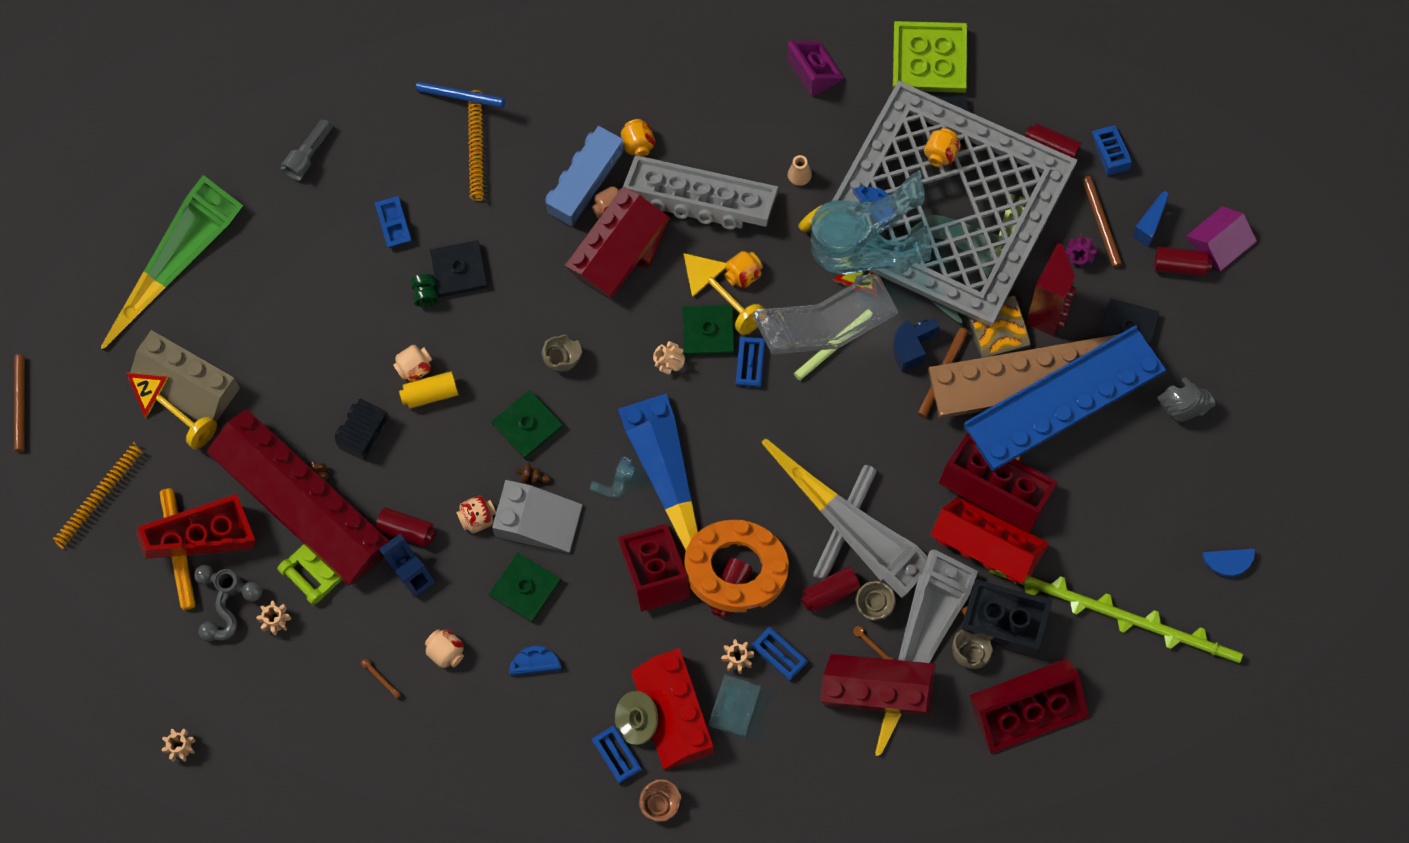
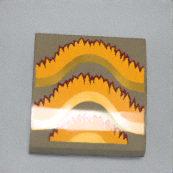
[967,295,1030,358]

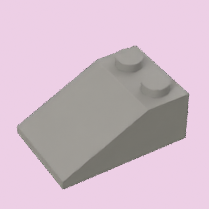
[492,480,583,554]

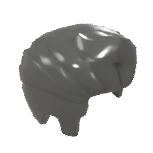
[1157,377,1215,423]

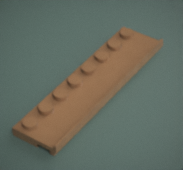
[928,334,1119,418]

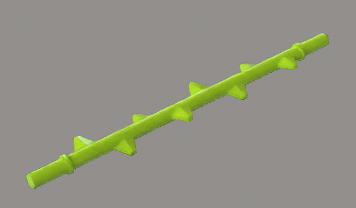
[989,570,1243,663]

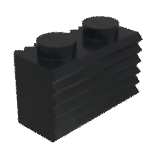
[335,398,389,461]

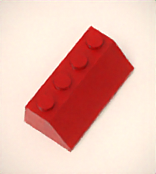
[930,497,1049,583]
[631,648,714,770]

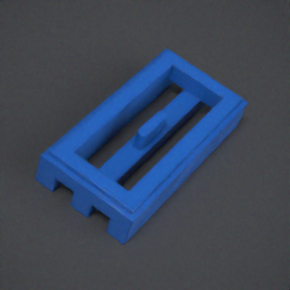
[735,337,765,389]
[751,627,808,682]
[591,725,642,785]

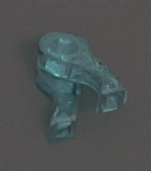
[811,170,931,274]

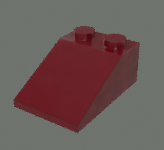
[617,524,691,612]

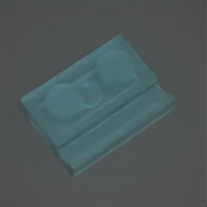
[708,675,761,738]

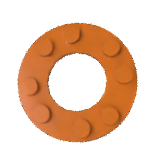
[684,520,789,612]

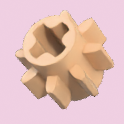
[653,341,685,375]
[256,601,291,635]
[721,639,754,674]
[161,729,196,762]

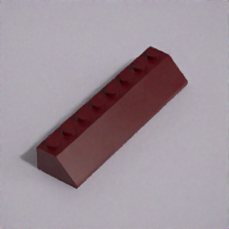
[207,409,389,586]

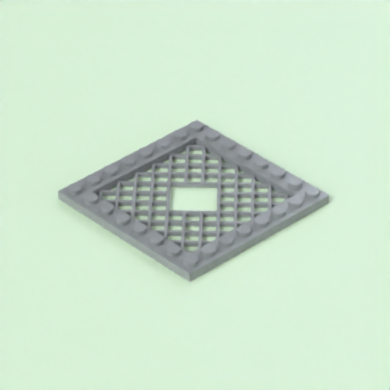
[811,81,1077,327]

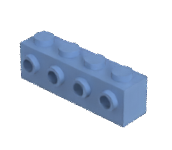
[545,126,625,227]

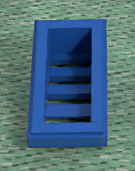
[1091,125,1132,176]
[1133,191,1169,247]

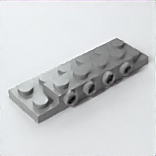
[623,155,778,229]

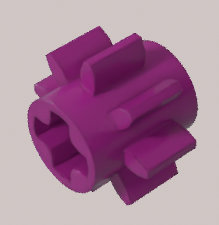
[1065,234,1098,267]

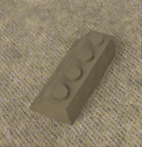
[128,330,240,422]

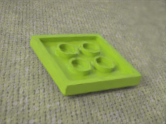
[893,21,967,93]

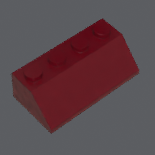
[565,187,670,298]
[1027,243,1077,337]
[938,434,1058,533]
[820,654,936,717]
[969,659,1089,754]

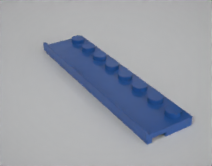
[964,325,1166,472]

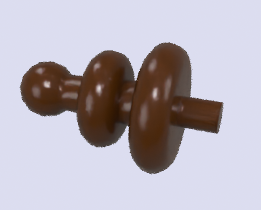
[310,461,329,485]
[516,463,550,484]

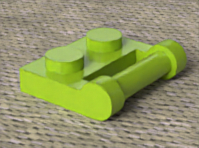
[277,544,342,605]

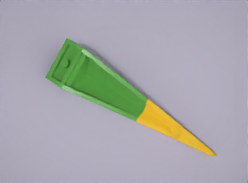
[101,175,243,349]

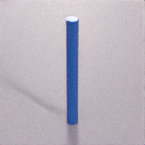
[416,82,506,108]

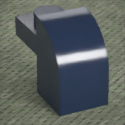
[893,318,940,373]
[379,534,435,598]

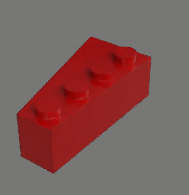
[137,494,255,559]

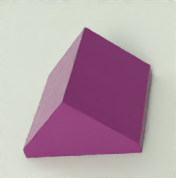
[787,40,844,97]
[1185,206,1257,272]

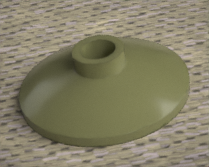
[615,691,658,745]

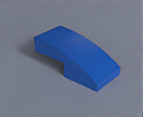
[375,196,412,248]

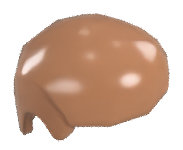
[639,780,681,822]

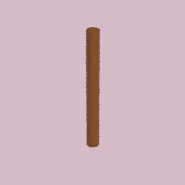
[1082,176,1122,268]
[917,328,968,418]
[14,355,25,452]

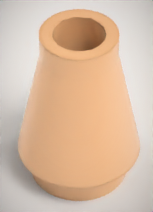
[788,155,812,186]

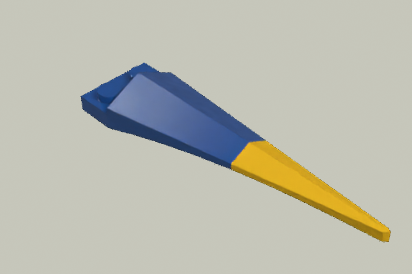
[618,394,698,550]

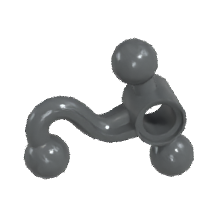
[194,565,262,642]

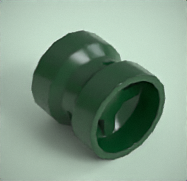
[410,274,439,307]

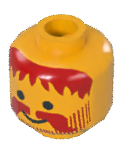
[621,119,655,157]
[924,128,961,167]
[725,251,763,288]

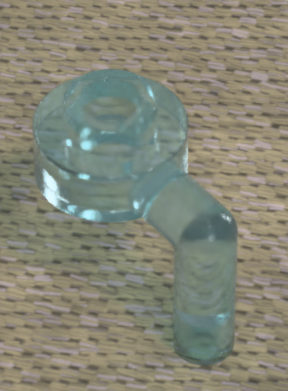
[589,456,636,499]

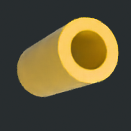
[399,371,458,409]

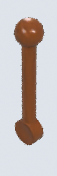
[853,626,895,660]
[361,659,401,700]

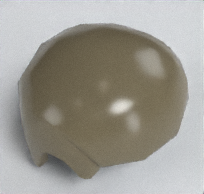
[541,335,582,372]
[855,581,896,621]
[952,630,993,669]

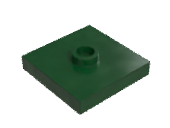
[682,305,734,356]
[491,389,563,460]
[489,552,561,623]

